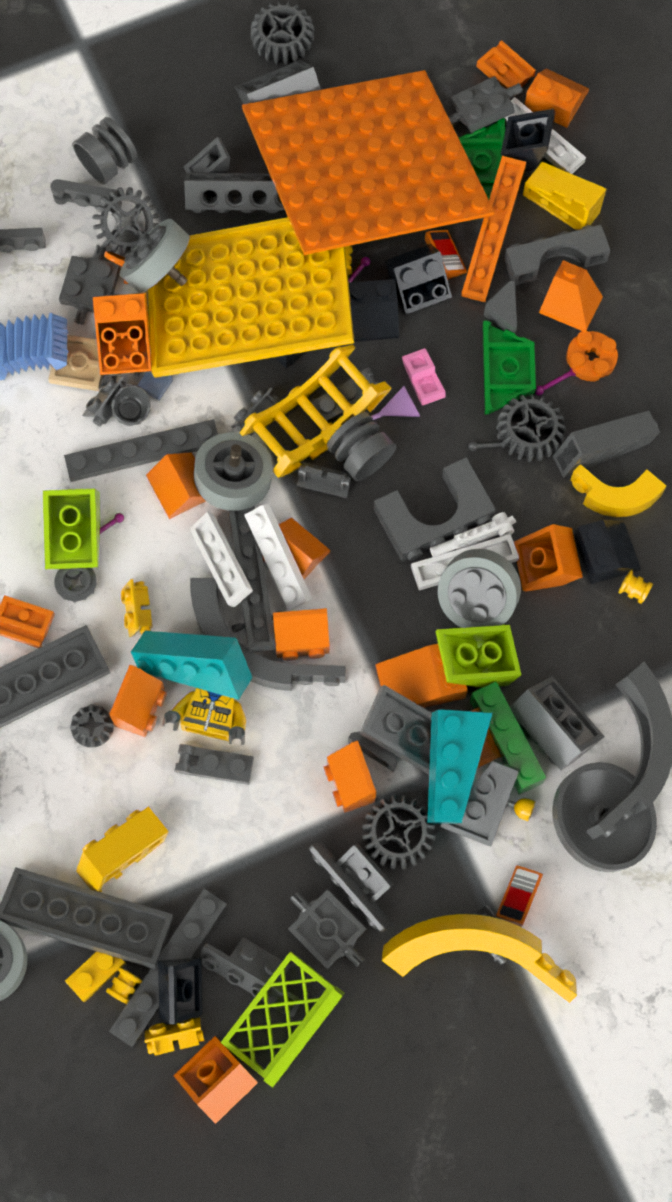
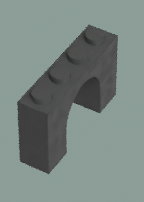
[373,457,496,562]

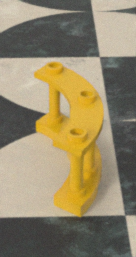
[240,344,392,478]

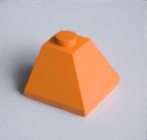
[539,260,603,332]

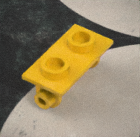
[121,579,153,637]
[145,1017,204,1056]

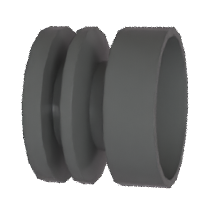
[72,117,138,185]
[327,412,396,481]

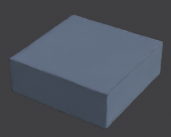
[137,371,173,401]

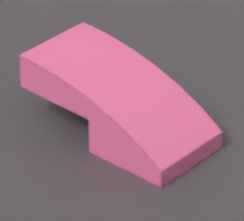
[402,348,446,406]

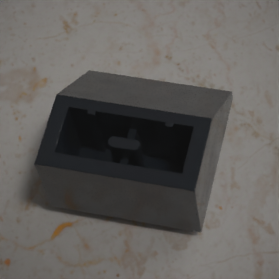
[385,244,452,314]

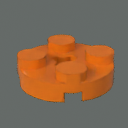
[566,331,618,381]

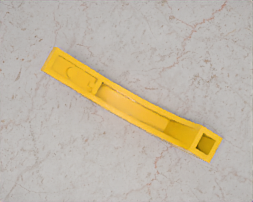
[382,914,577,1003]

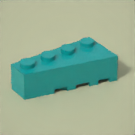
[131,631,253,700]
[427,710,492,824]

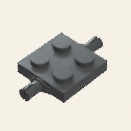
[448,76,523,133]
[59,245,121,325]
[288,889,367,970]

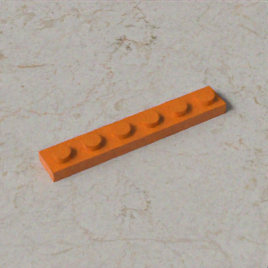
[461,156,526,303]

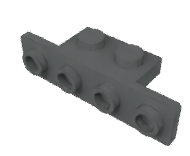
[309,841,394,932]
[199,938,302,1018]

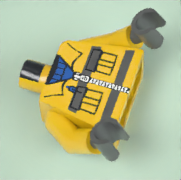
[162,688,247,745]

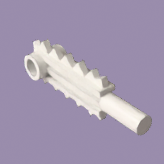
[430,512,516,557]

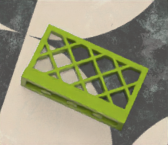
[221,951,345,1088]

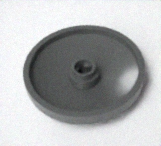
[552,762,657,872]

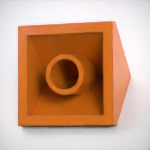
[146,452,206,519]
[262,517,330,579]

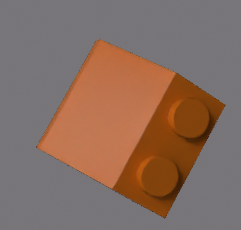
[525,68,589,128]
[514,524,583,591]
[273,608,330,661]
[109,665,167,737]
[323,741,376,813]
[173,1036,257,1124]

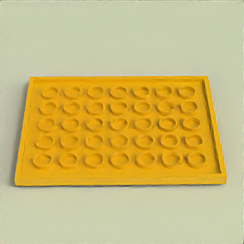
[148,217,354,378]

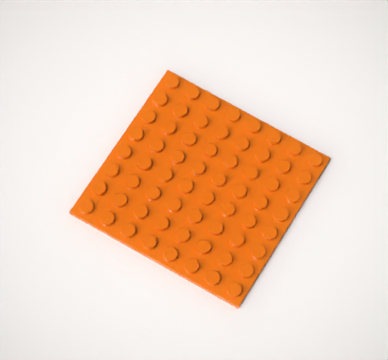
[242,70,495,255]

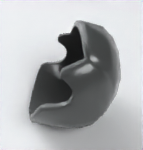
[111,385,151,426]

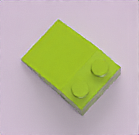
[43,489,101,570]
[435,625,521,688]

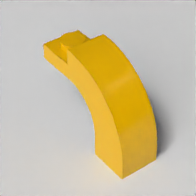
[570,464,666,517]

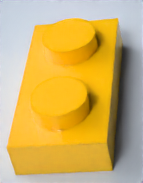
[65,951,126,1003]

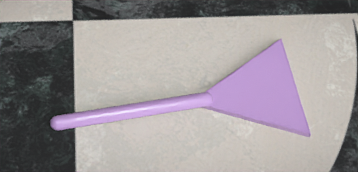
[371,386,420,420]

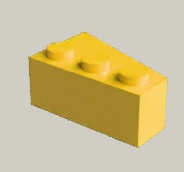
[523,162,606,230]
[76,806,169,893]

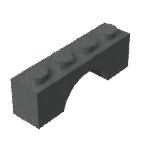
[504,225,611,285]

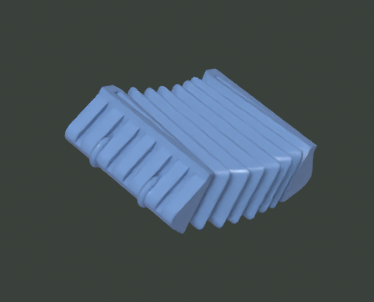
[0,313,68,381]

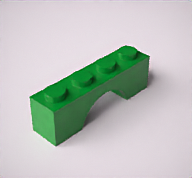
[470,682,546,795]

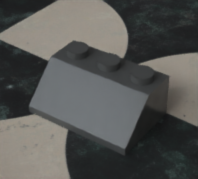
[235,60,321,104]
[510,676,605,771]

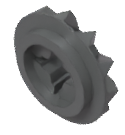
[54,568,97,603]
[70,704,114,748]

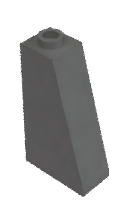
[553,410,660,478]

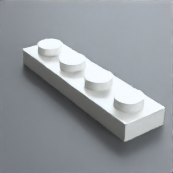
[504,97,586,174]
[244,503,312,610]
[189,512,253,607]
[411,534,519,591]

